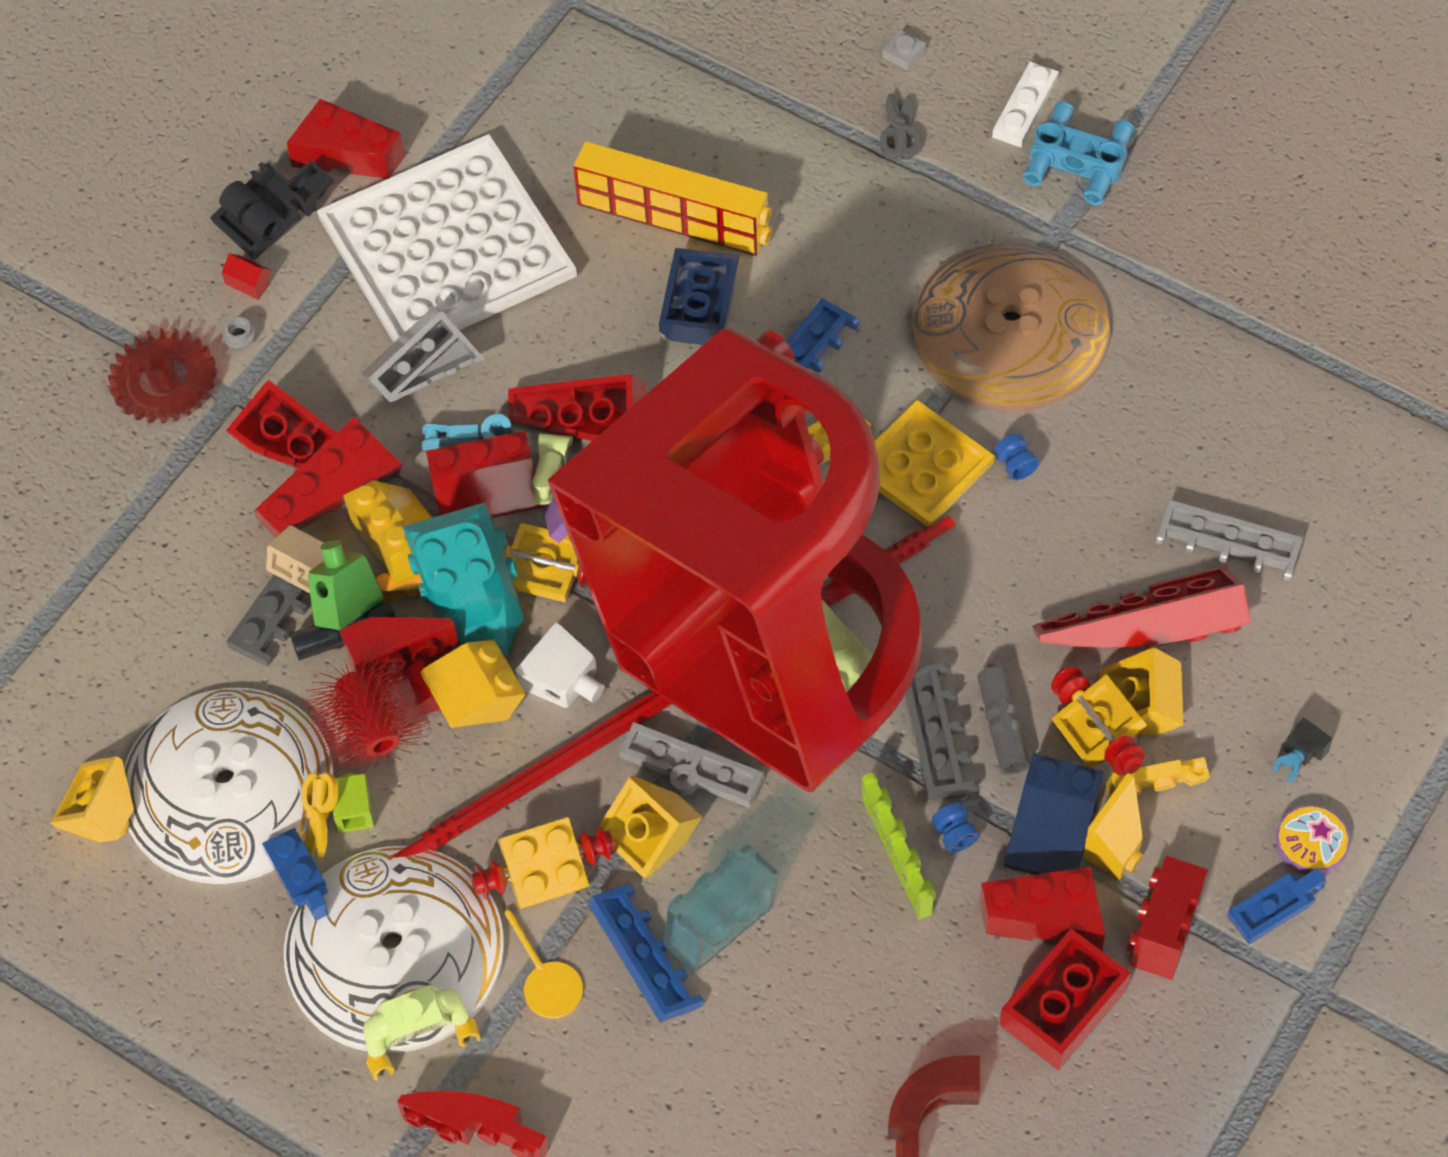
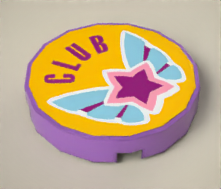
[1276,805,1350,875]

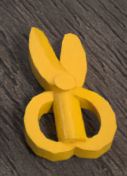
[301,773,338,858]

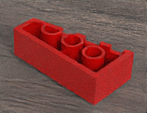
[255,417,402,538]

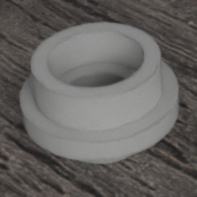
[222,317,256,349]

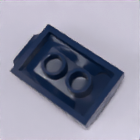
[659,248,740,345]

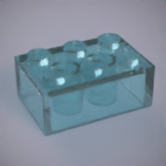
[664,843,779,974]

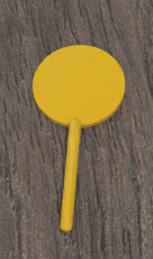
[505,909,583,1018]

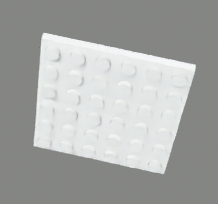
[317,134,577,343]

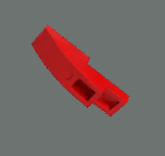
[397,1091,549,1157]

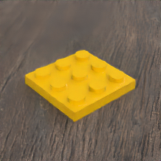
[874,400,995,527]

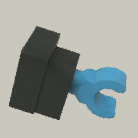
[1273,717,1333,783]

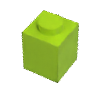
[333,773,374,833]

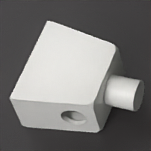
[515,622,605,708]

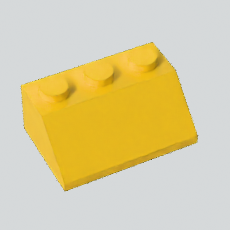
[343,480,432,584]

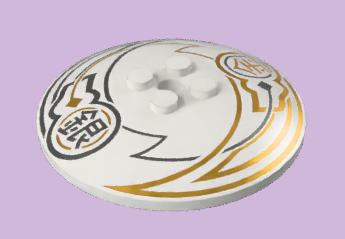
[124,688,334,884]
[284,846,504,1053]

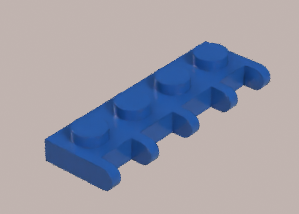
[786,298,860,373]
[588,884,705,1022]

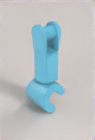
[421,414,514,451]

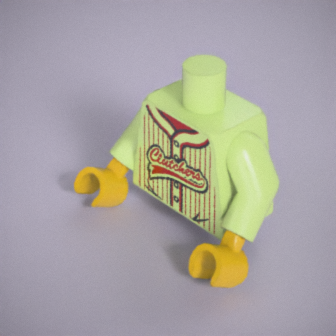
[363,985,481,1081]

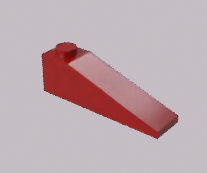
[226,380,337,469]

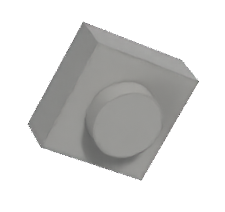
[882,29,926,71]

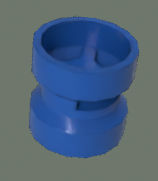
[993,433,1040,481]
[932,803,980,853]

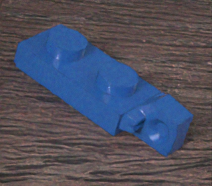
[262,828,329,921]
[1227,868,1326,944]

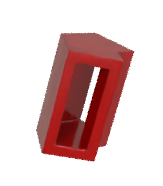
[222,254,272,300]
[406,658,441,716]

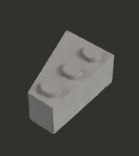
[360,307,485,403]

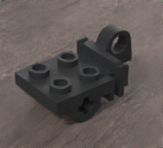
[210,160,334,260]

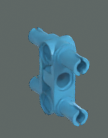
[1022,101,1134,205]

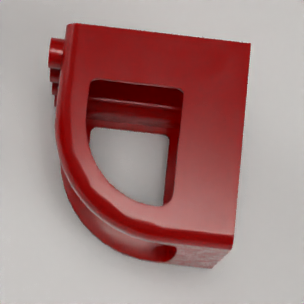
[547,327,922,793]

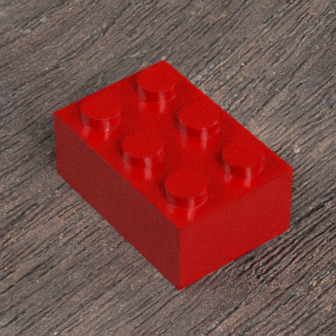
[999,928,1131,1071]

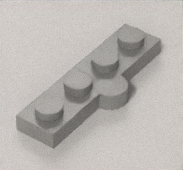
[619,722,764,808]

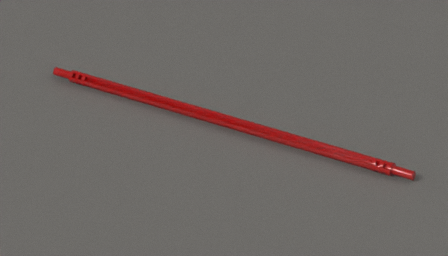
[394,515,955,858]

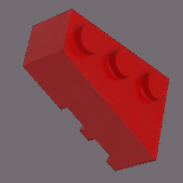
[979,867,1105,951]

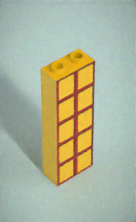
[573,141,772,256]

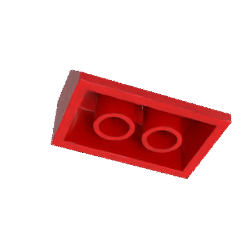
[426,431,542,518]

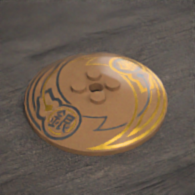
[912,243,1110,411]

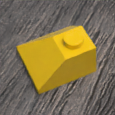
[50,756,134,843]
[1083,773,1143,881]
[595,776,703,878]

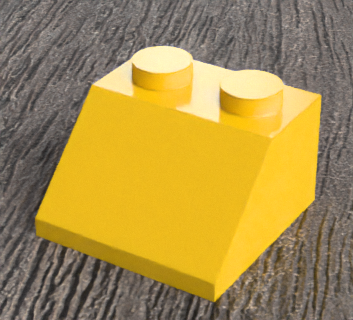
[421,640,526,728]
[1099,647,1183,736]

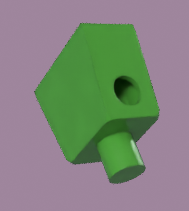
[307,540,384,630]

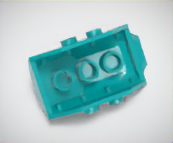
[402,503,525,656]

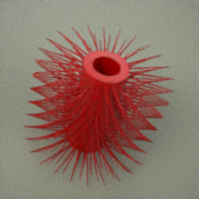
[303,651,431,775]

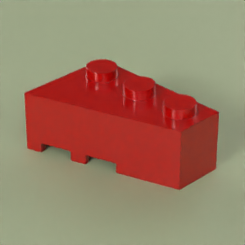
[286,98,405,179]
[1126,855,1209,980]

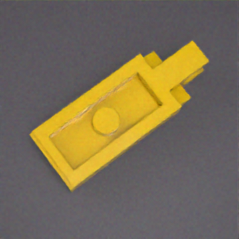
[1106,757,1210,796]

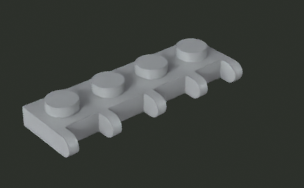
[1155,500,1303,581]

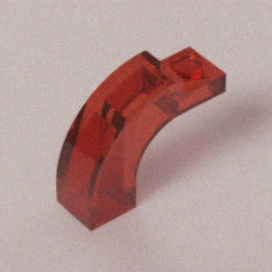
[887,1055,980,1157]

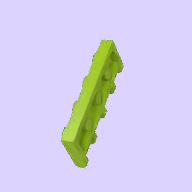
[861,772,936,920]

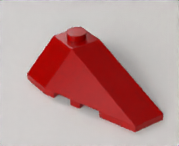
[508,374,647,441]

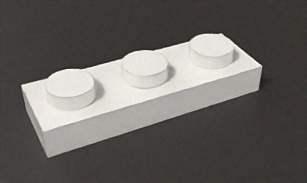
[992,62,1059,148]

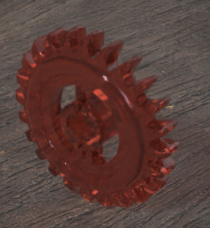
[108,328,217,424]

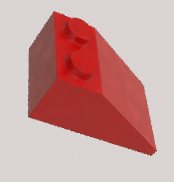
[340,617,459,692]

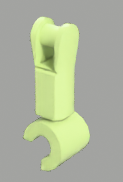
[533,433,573,505]

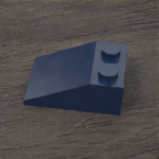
[1004,753,1104,875]

